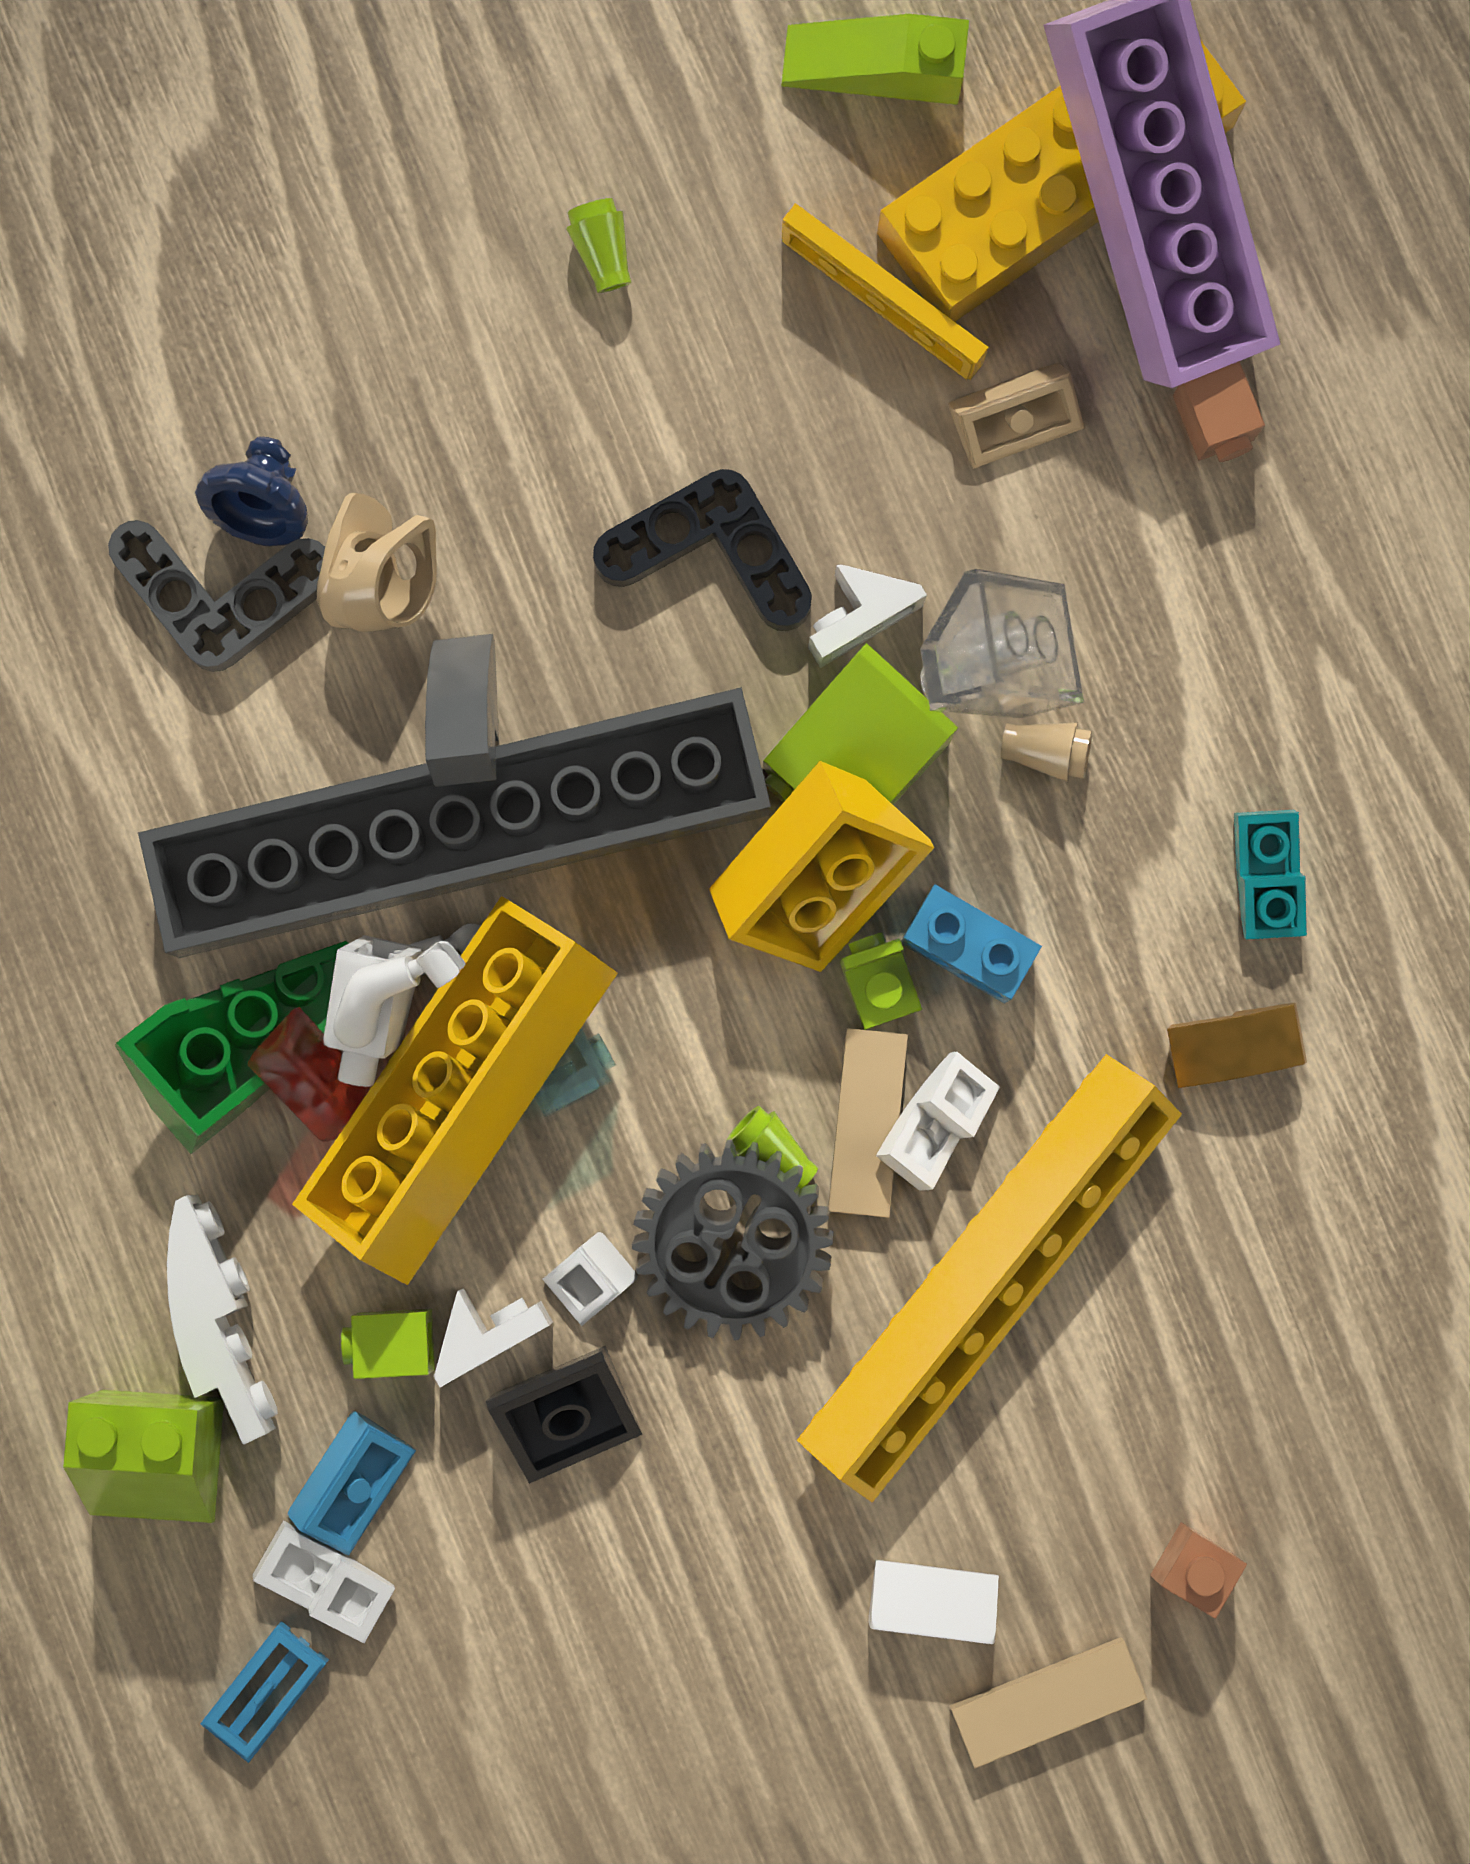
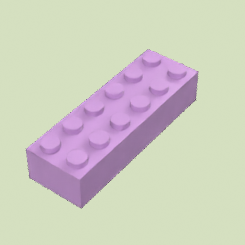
[1043,0,1280,388]

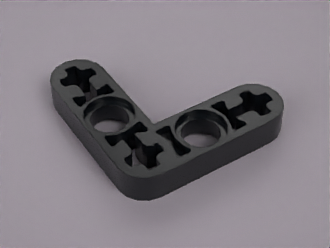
[593,469,812,631]

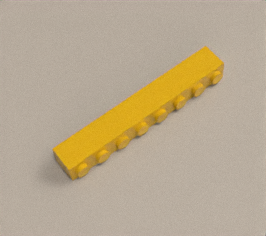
[797,1054,1182,1503]

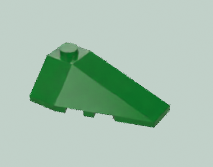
[115,941,349,1154]

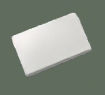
[868,1560,999,1644]

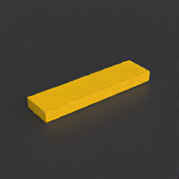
[781,203,989,380]

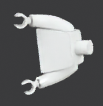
[323,924,480,1087]

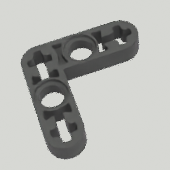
[108,520,325,672]

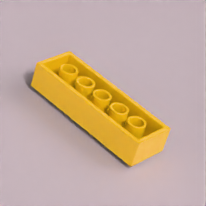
[877,41,1246,322]
[292,896,618,1285]

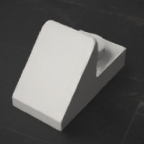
[808,565,927,668]
[434,1288,553,1387]

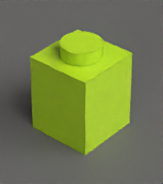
[341,1309,435,1379]

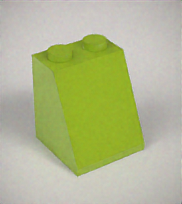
[762,643,958,804]
[63,1390,224,1523]

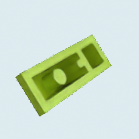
[781,14,969,105]

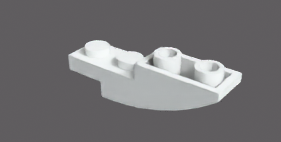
[167,1195,278,1445]

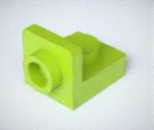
[840,932,922,1030]

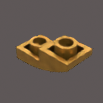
[1167,1002,1307,1088]

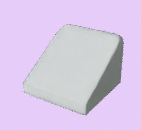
[543,1232,638,1326]

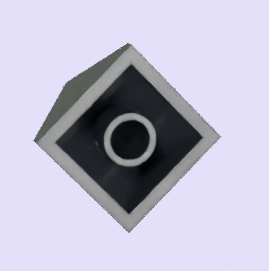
[486,1346,642,1484]

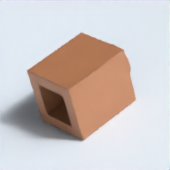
[1173,361,1265,462]
[1150,1522,1247,1619]

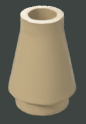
[1001,722,1092,782]

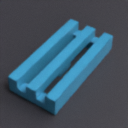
[200,1621,329,1763]

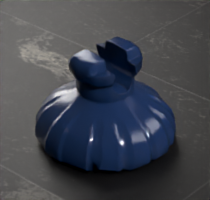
[195,436,308,547]

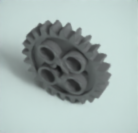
[632,1140,834,1340]

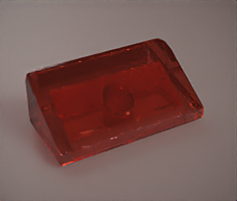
[248,1007,372,1142]

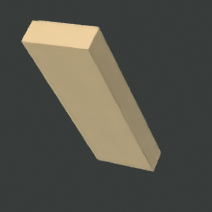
[828,1028,908,1218]
[950,1637,1147,1769]

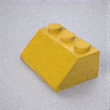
[709,761,934,972]

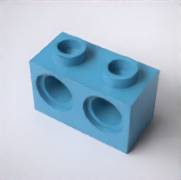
[901,884,1042,1004]

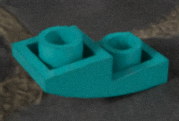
[1234,809,1307,940]

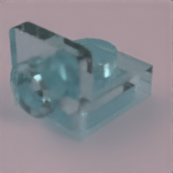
[534,1028,616,1118]

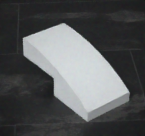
[876,1052,1000,1191]
[252,1520,395,1643]

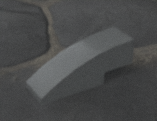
[425,634,499,787]

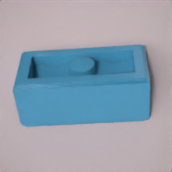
[288,1411,416,1556]

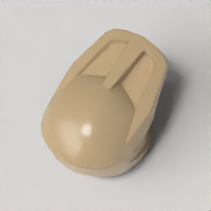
[317,493,437,632]

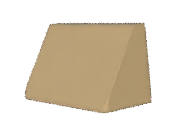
[948,363,1085,469]

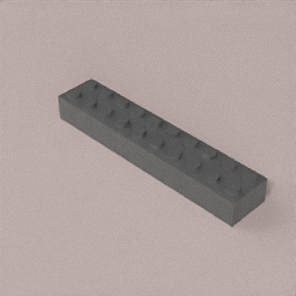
[138,687,771,958]

